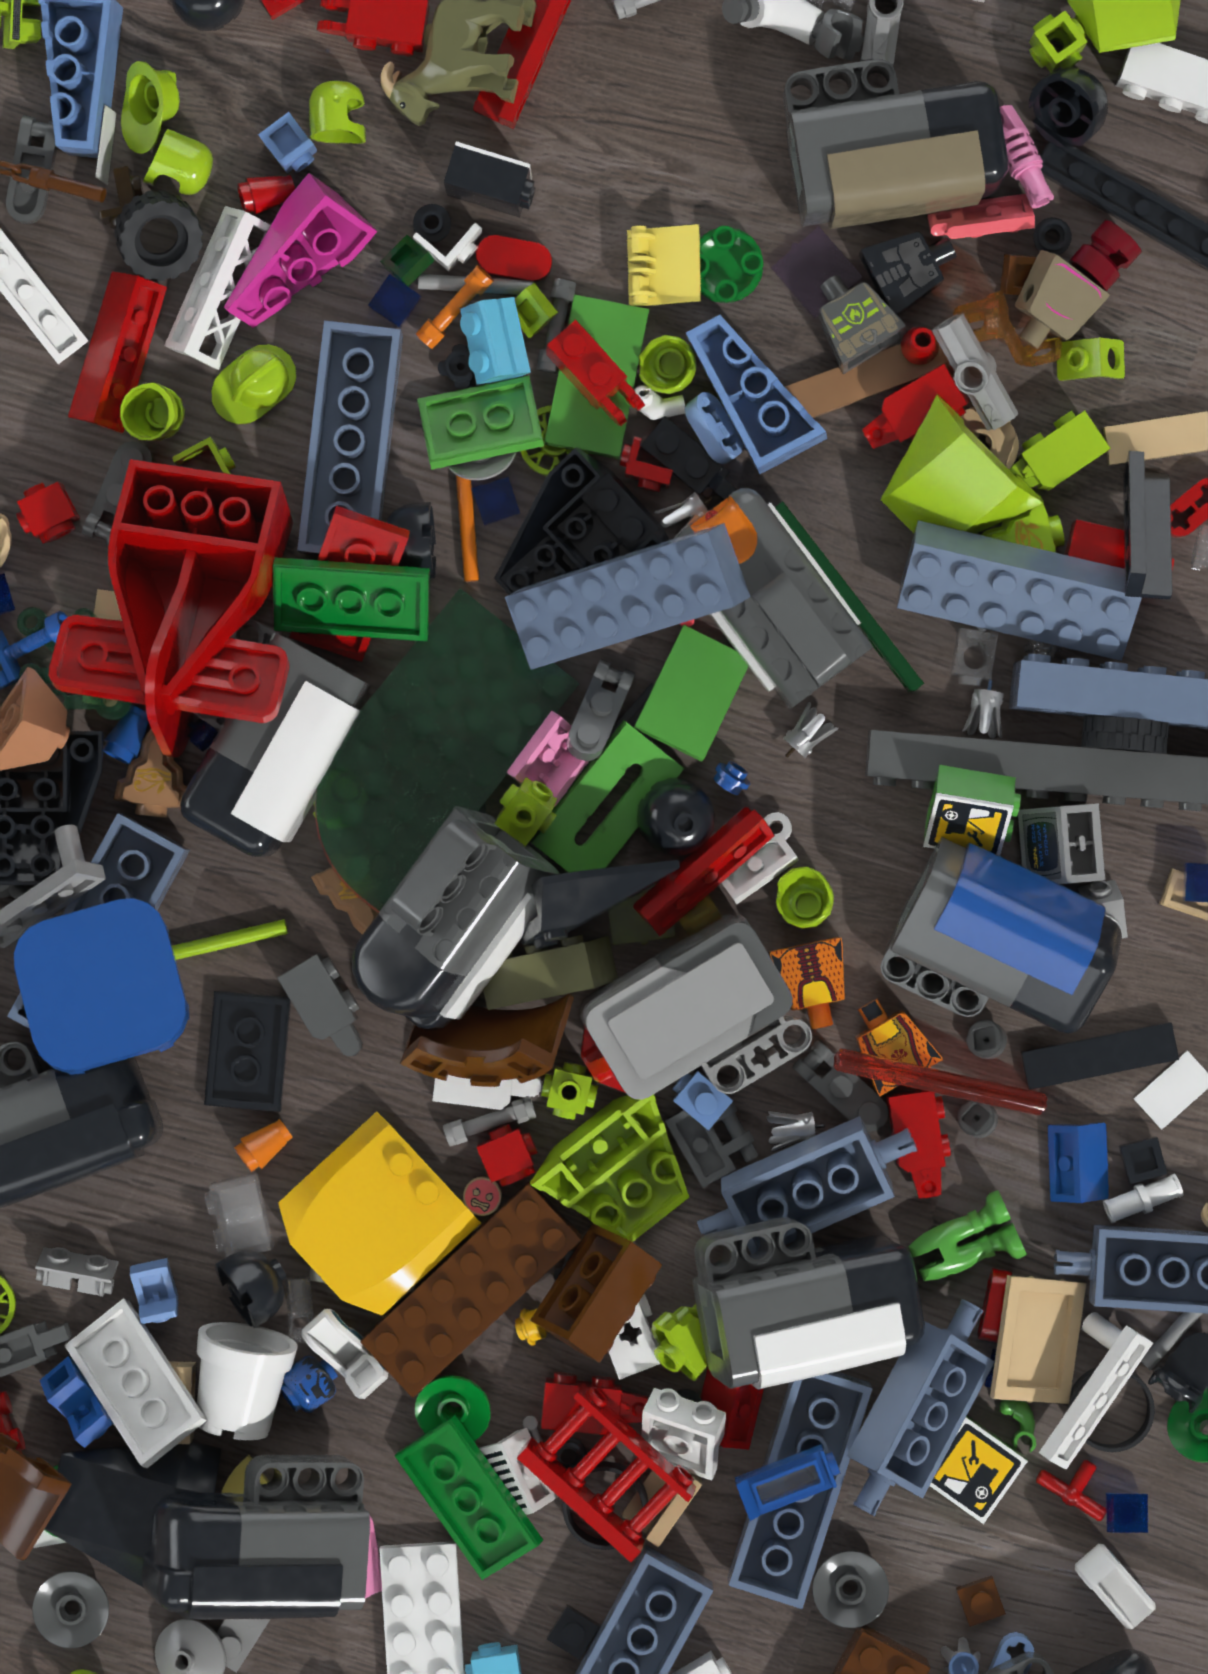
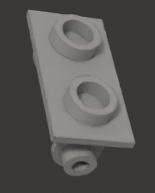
[35,1247,119,1297]

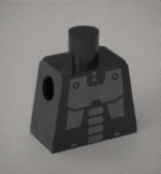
[859,231,957,316]

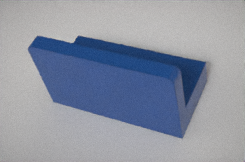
[1048,1123,1109,1203]

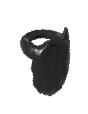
[1148,1332,1208,1413]

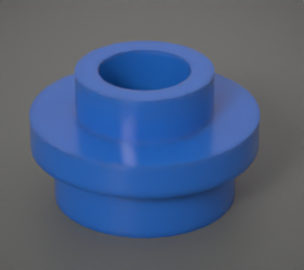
[713,761,751,795]

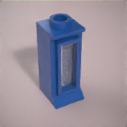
[735,1444,841,1521]

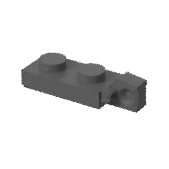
[0,1321,73,1377]

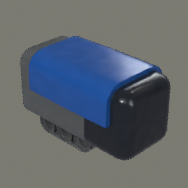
[880,837,1122,1034]

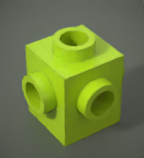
[1029,11,1088,73]
[494,777,557,846]
[541,1062,598,1120]

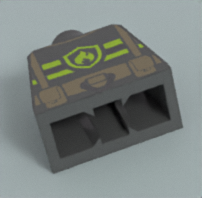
[819,275,906,375]

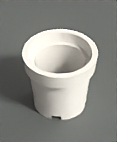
[197,1322,298,1440]

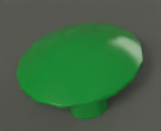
[700,225,764,304]

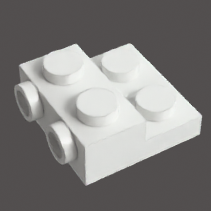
[641,1388,726,1481]

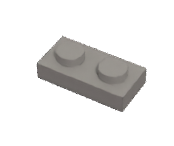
[216,1619,270,1673]

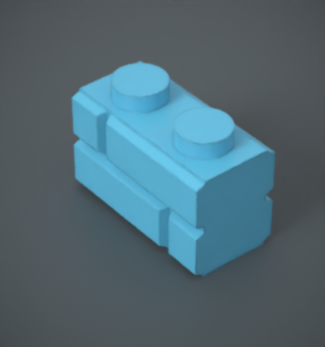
[460,297,531,384]

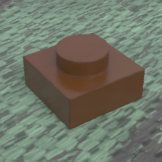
[1000,254,1037,295]
[956,1575,1006,1627]

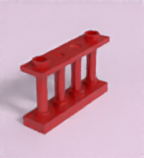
[517,1383,696,1562]

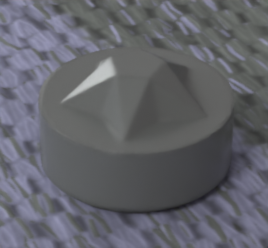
[966,1020,1007,1059]
[958,1098,998,1138]

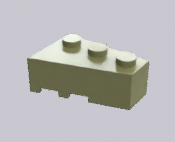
[483,935,618,1010]

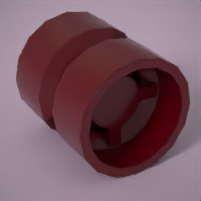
[1069,219,1142,292]

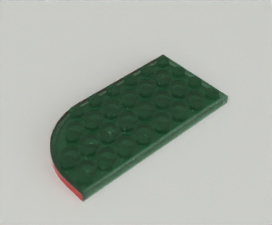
[315,588,580,913]

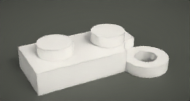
[722,812,799,904]

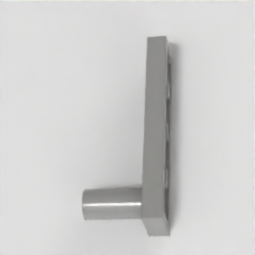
[0,825,106,948]

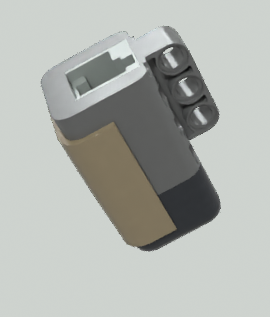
[783,59,1009,229]

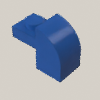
[40,1356,113,1448]

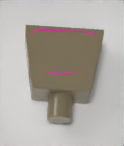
[1015,250,1110,349]

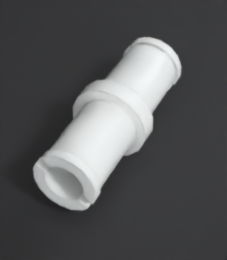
[1103,1173,1184,1223]

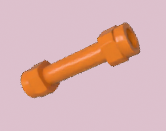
[416,265,494,349]

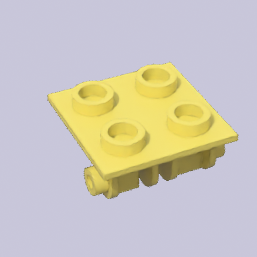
[627,224,701,307]

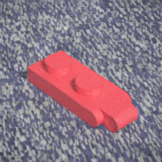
[927,194,1035,239]

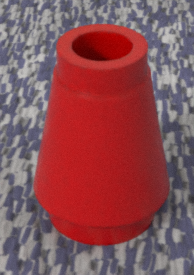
[237,175,295,215]
[901,327,939,365]

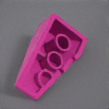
[224,173,377,328]

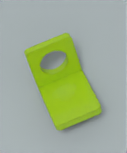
[1056,337,1125,381]
[172,437,236,474]

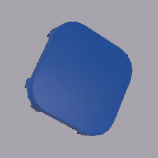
[14,898,190,1075]

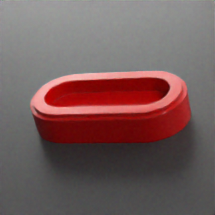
[476,235,552,282]

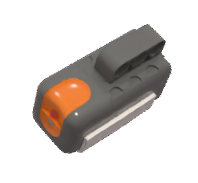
[677,488,874,709]

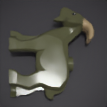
[380,0,536,126]

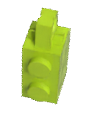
[1009,411,1111,491]

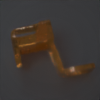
[953,290,1062,367]

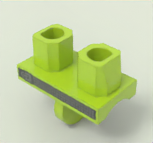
[0,0,41,49]

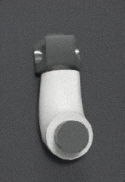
[722,0,864,61]

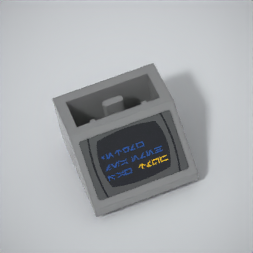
[1017,803,1105,884]

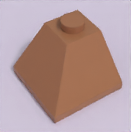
[0,667,70,771]

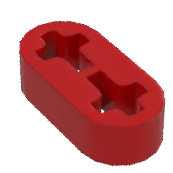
[1170,478,1208,538]
[978,1268,1012,1343]

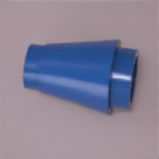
[103,705,149,765]

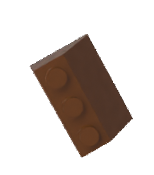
[530,1224,662,1363]

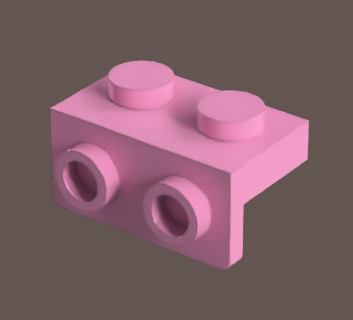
[506,711,589,807]

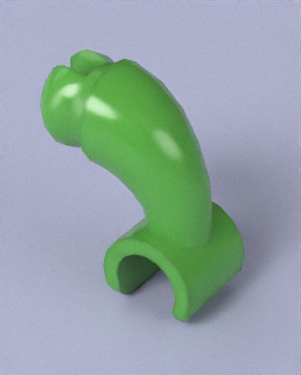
[1000,1400,1036,1452]

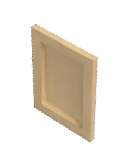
[990,1275,1086,1404]

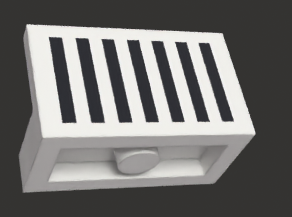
[479,1428,558,1515]

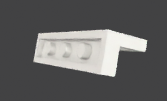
[164,206,271,370]

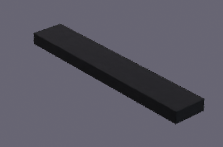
[1040,141,1208,271]

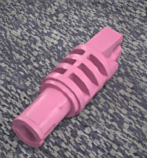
[1000,105,1054,209]

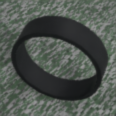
[1068,1367,1155,1452]
[562,1461,648,1550]

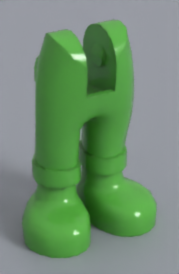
[908,1190,1027,1281]

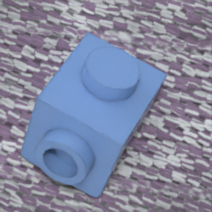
[258,112,317,174]
[672,1070,733,1130]
[130,1258,178,1324]

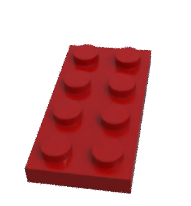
[289,506,410,662]

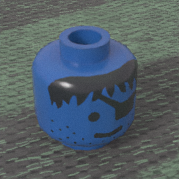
[280,1355,338,1413]

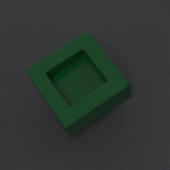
[380,235,435,287]

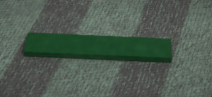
[775,501,925,693]

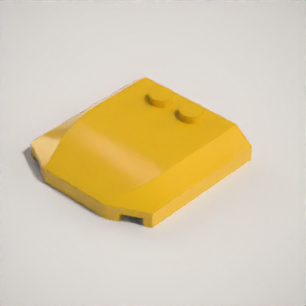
[278,1111,481,1316]

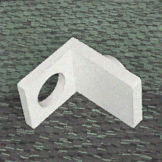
[413,222,483,272]

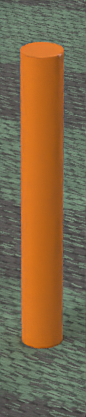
[456,475,479,582]

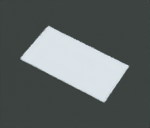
[96,105,117,185]
[1134,1050,1208,1130]

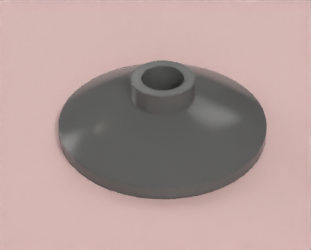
[812,1551,889,1628]
[32,1571,110,1648]

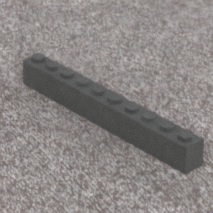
[865,730,1208,811]

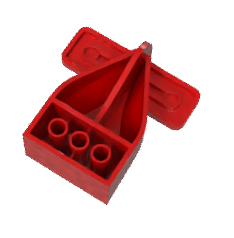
[48,459,294,758]

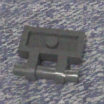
[665,1102,759,1188]

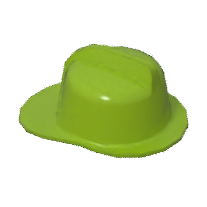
[121,61,180,154]
[211,344,296,425]

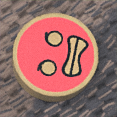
[463,1176,502,1216]

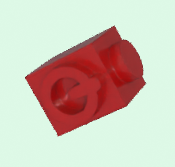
[16,481,80,544]
[476,1124,538,1187]

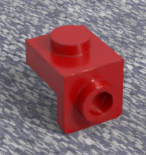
[619,436,673,492]

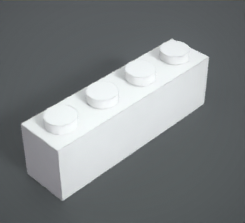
[1115,43,1208,124]

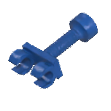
[0,611,68,690]

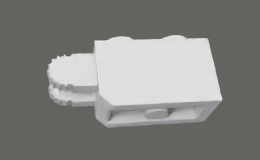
[432,1075,543,1110]

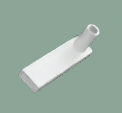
[0,228,88,364]
[1039,1312,1153,1470]

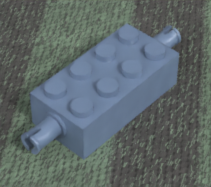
[697,1116,918,1254]
[1054,1225,1208,1314]
[847,1299,995,1516]

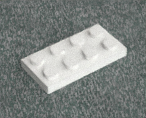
[64,1298,207,1468]
[379,1541,465,1674]

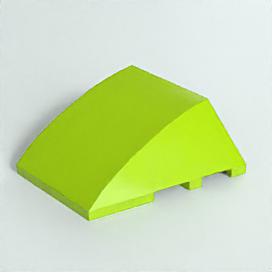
[1067,0,1181,53]
[880,394,1044,534]
[530,1094,689,1242]

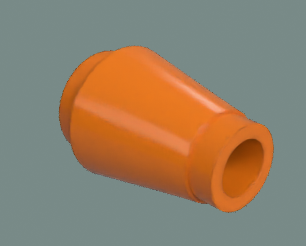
[234,1119,293,1172]

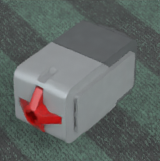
[579,914,812,1100]

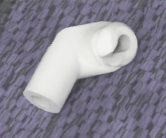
[634,385,685,420]

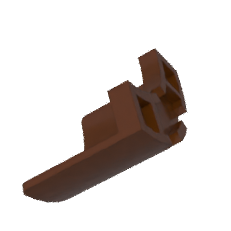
[400,994,574,1087]
[0,1431,72,1560]

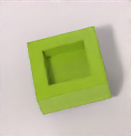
[515,283,558,338]

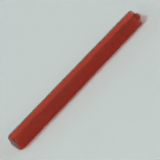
[833,1048,1047,1115]

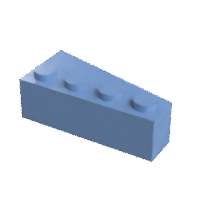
[38,0,123,158]
[686,315,827,475]

